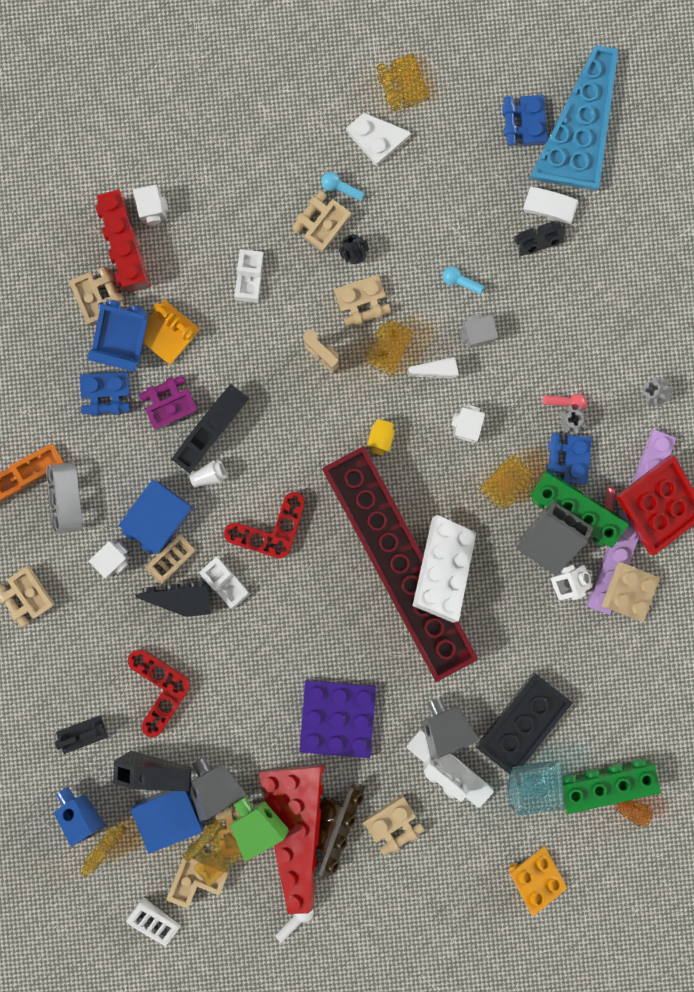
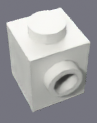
[133,185,168,225]
[451,405,485,443]
[89,541,131,578]

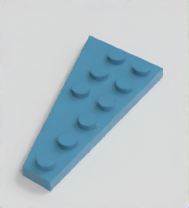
[528,45,618,191]

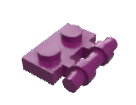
[139,375,198,430]

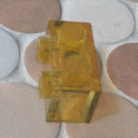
[365,319,414,377]
[477,454,534,509]

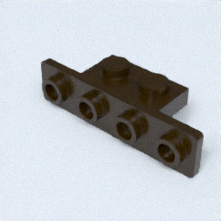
[316,784,365,878]

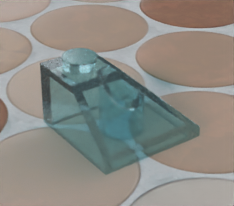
[507,760,565,816]

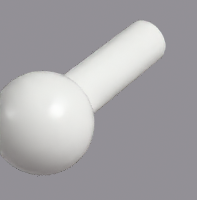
[275,910,314,943]

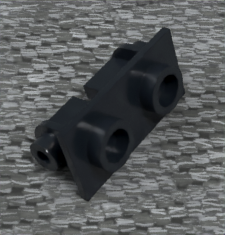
[514,221,565,257]
[55,715,109,754]

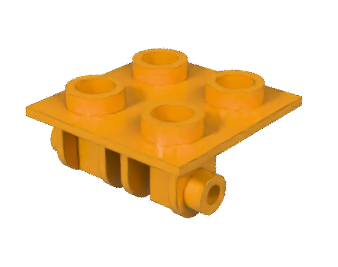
[144,299,200,365]
[509,846,567,916]

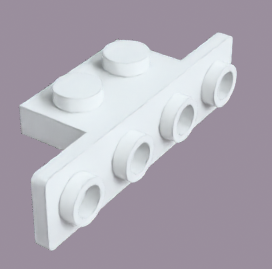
[407,729,494,808]

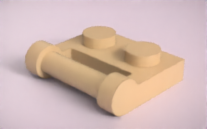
[303,330,339,374]

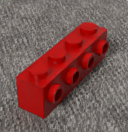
[95,189,151,293]

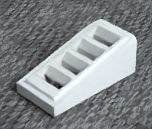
[407,357,459,379]
[126,897,181,947]

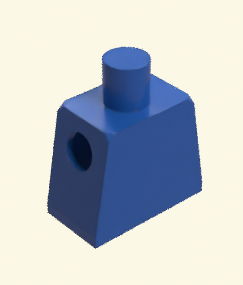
[54,787,106,847]

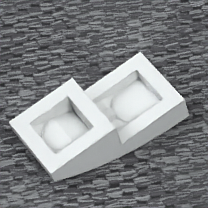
[523,187,578,224]
[234,249,264,303]
[199,557,250,609]

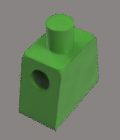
[231,796,289,862]

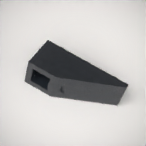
[135,581,213,617]
[113,750,192,792]

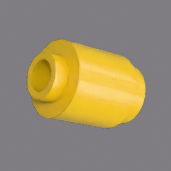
[367,419,395,456]

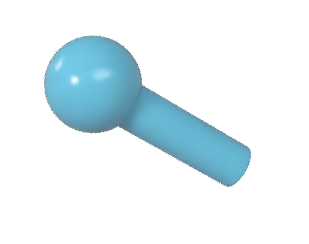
[321,172,364,201]
[442,266,485,295]

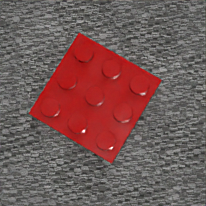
[615,455,694,556]

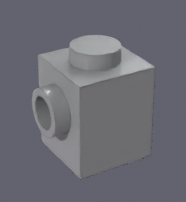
[460,314,498,349]

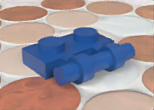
[502,95,547,146]
[80,372,130,416]
[546,433,592,485]

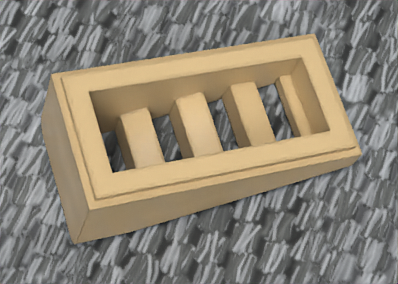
[145,534,197,585]

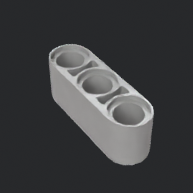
[46,463,82,534]

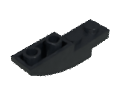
[171,384,250,474]

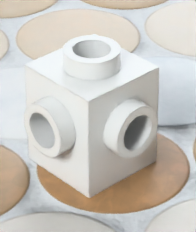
[550,564,593,600]

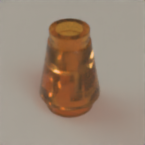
[615,800,653,828]

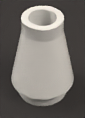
[189,461,227,488]

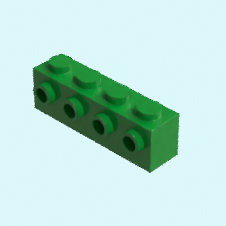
[529,469,629,548]
[556,758,661,815]

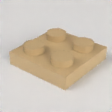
[602,562,660,622]

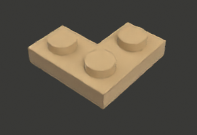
[166,852,229,909]

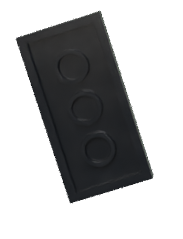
[475,672,573,778]

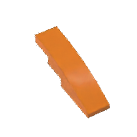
[0,443,64,503]

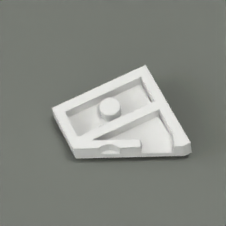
[346,113,411,166]

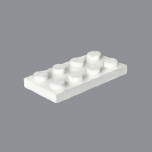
[413,515,476,623]

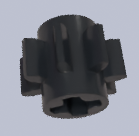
[338,234,370,264]

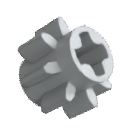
[642,376,674,407]
[557,405,588,435]

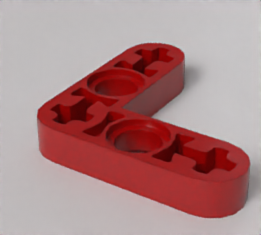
[224,492,305,558]
[128,649,190,737]

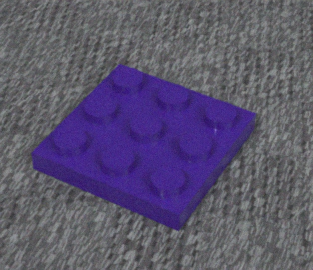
[299,680,376,758]

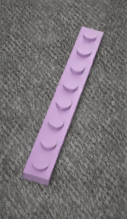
[586,430,676,615]

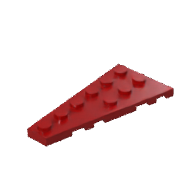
[259,764,325,914]

